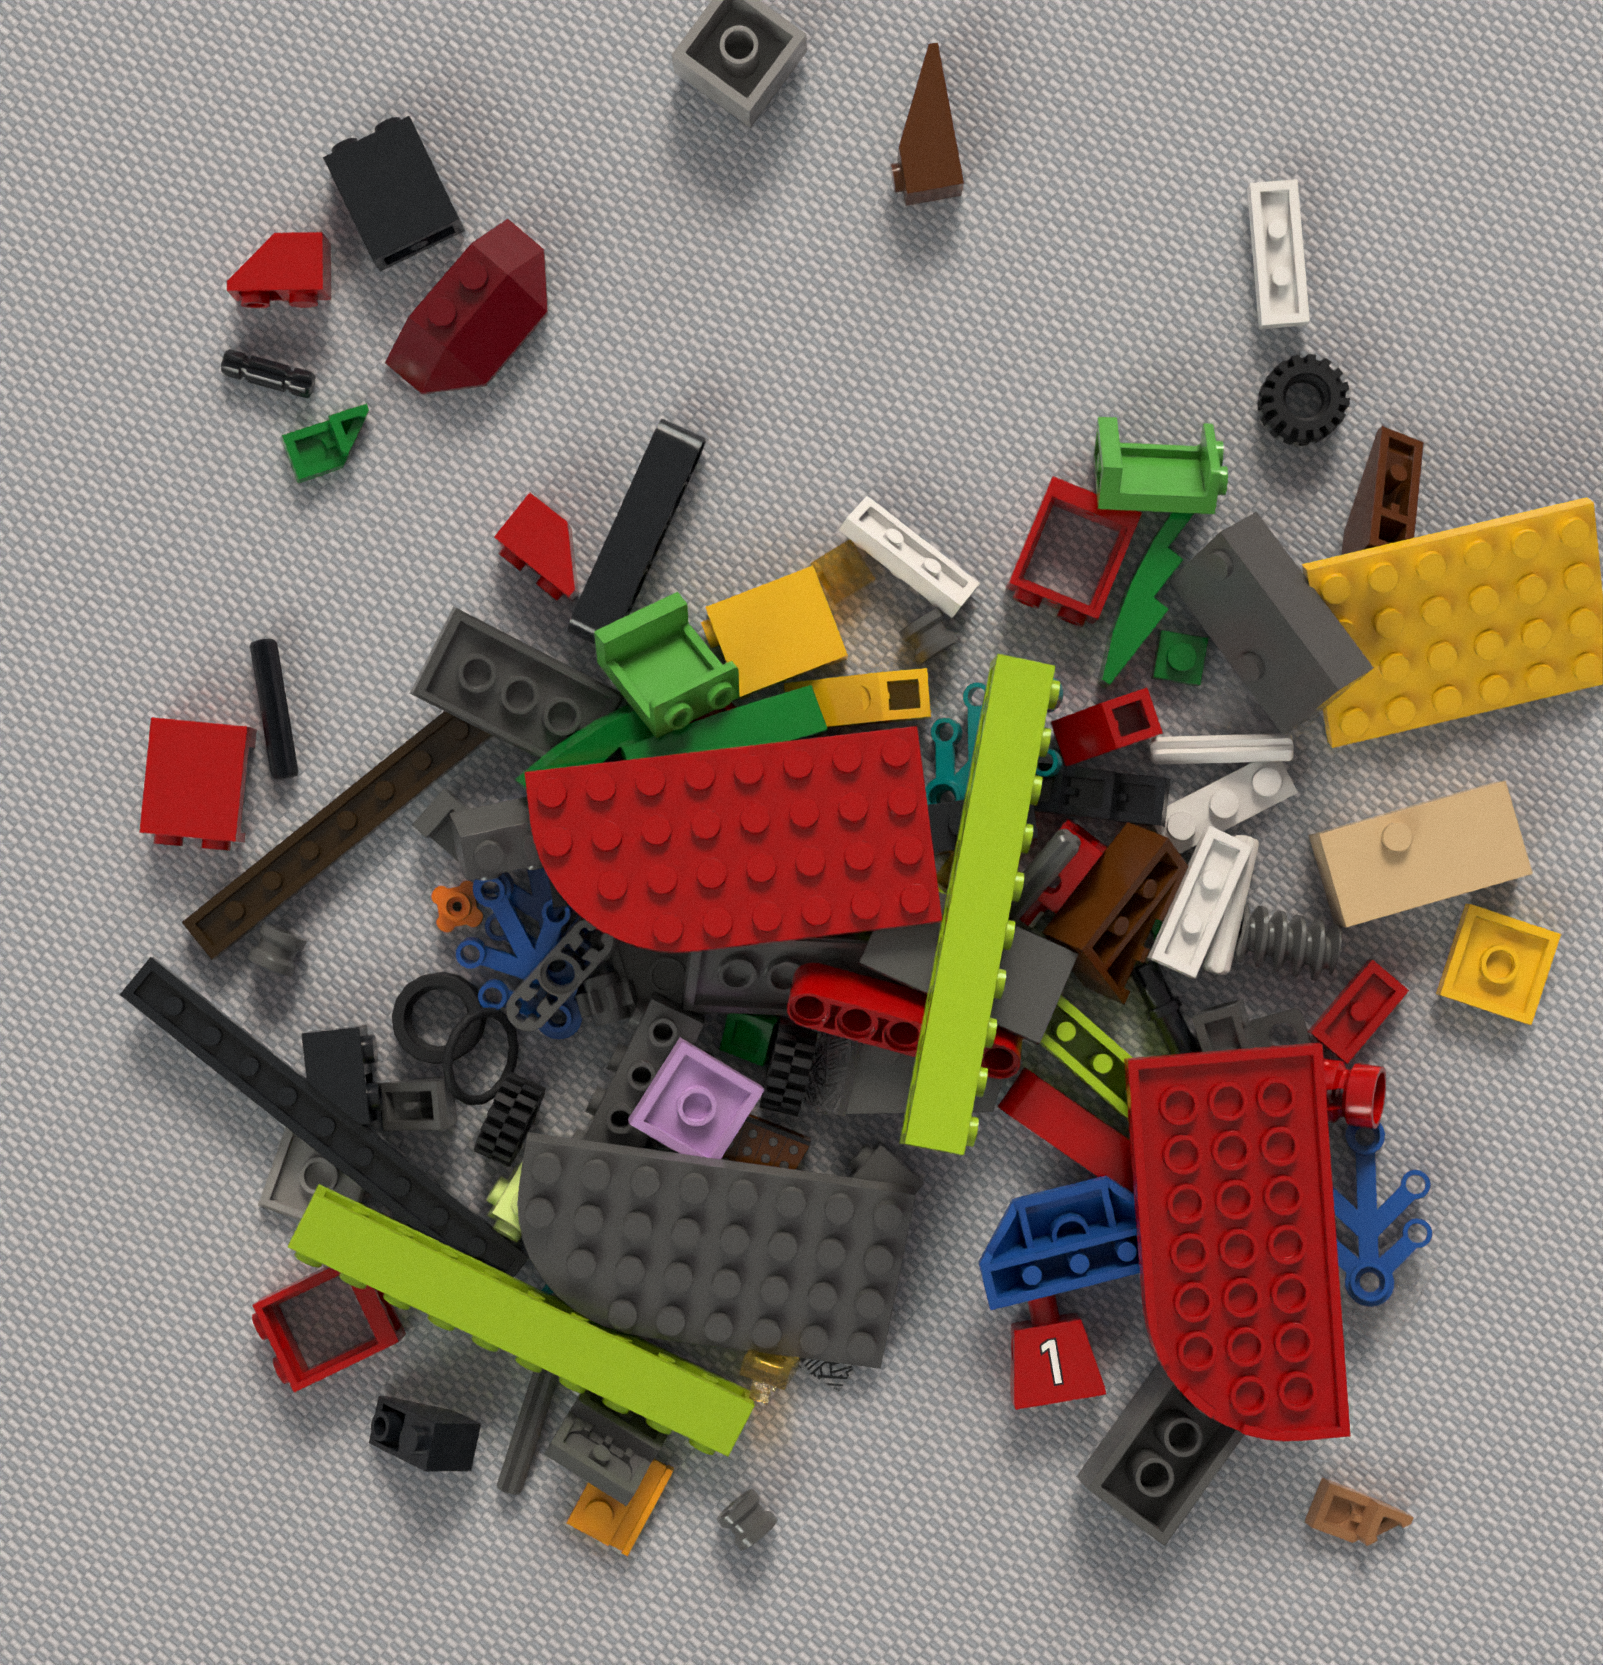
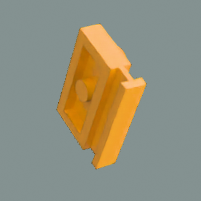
[567,1458,674,1557]

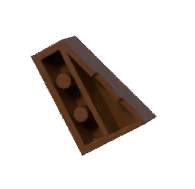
[1042,822,1189,1005]

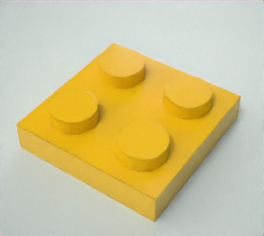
[1436,904,1561,1025]

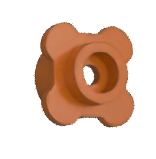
[431,881,484,932]

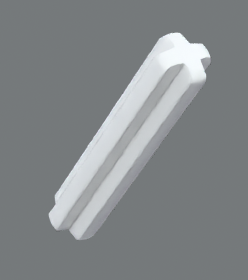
[1150,733,1294,765]
[1203,835,1259,975]

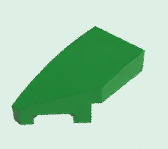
[281,403,369,484]

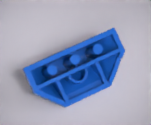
[978,1175,1140,1311]

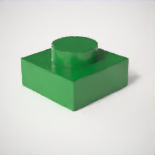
[1151,630,1208,686]
[719,1013,780,1066]

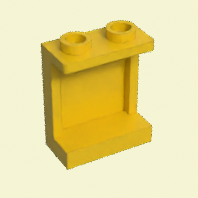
[701,565,848,700]

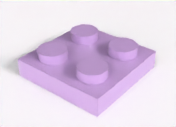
[628,1037,764,1159]

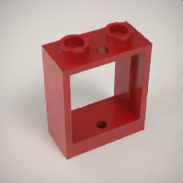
[1006,476,1142,627]
[252,1266,406,1393]

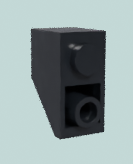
[302,1025,383,1125]
[369,1396,481,1472]

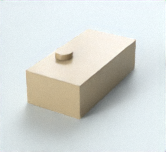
[1308,781,1533,927]

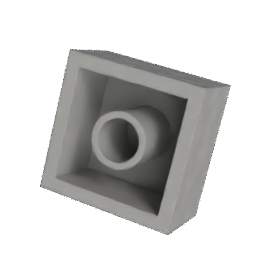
[671,0,807,128]

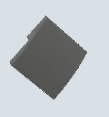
[544,1389,668,1506]

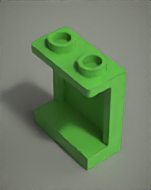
[1093,417,1228,514]
[594,592,740,738]

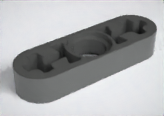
[506,917,616,1031]

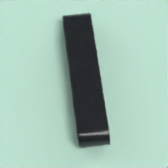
[567,419,706,644]

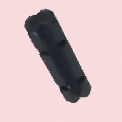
[221,349,316,398]

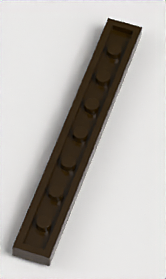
[182,711,493,960]

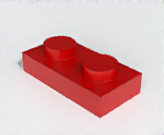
[1308,959,1409,1064]

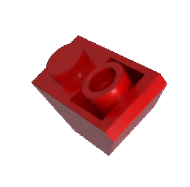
[227,232,331,308]
[494,492,579,602]
[1050,687,1163,766]

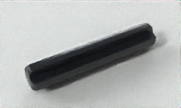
[250,639,299,780]

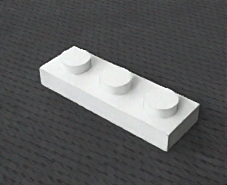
[1247,179,1310,329]
[839,496,980,618]
[1151,761,1298,854]
[1148,825,1253,978]

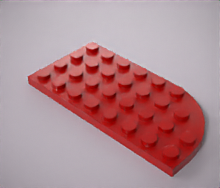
[524,726,942,953]
[1124,1043,1351,1442]

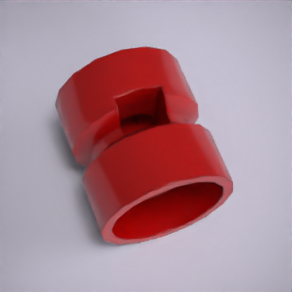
[1324,1058,1386,1129]

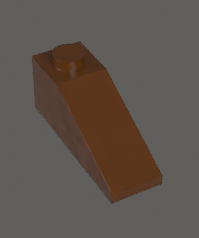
[890,42,964,206]
[1341,426,1424,555]

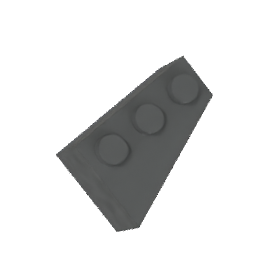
[839,1042,1003,1114]

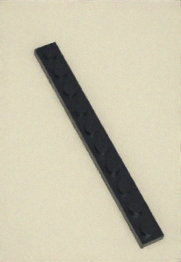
[119,957,530,1277]

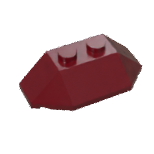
[385,219,548,395]

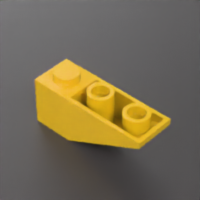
[784,668,931,728]

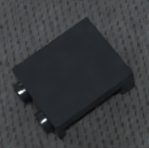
[323,116,465,272]

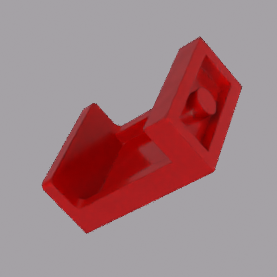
[139,717,257,851]

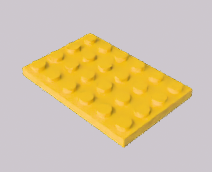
[1302,497,1603,748]

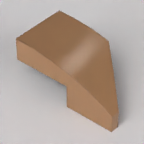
[1304,1477,1414,1546]

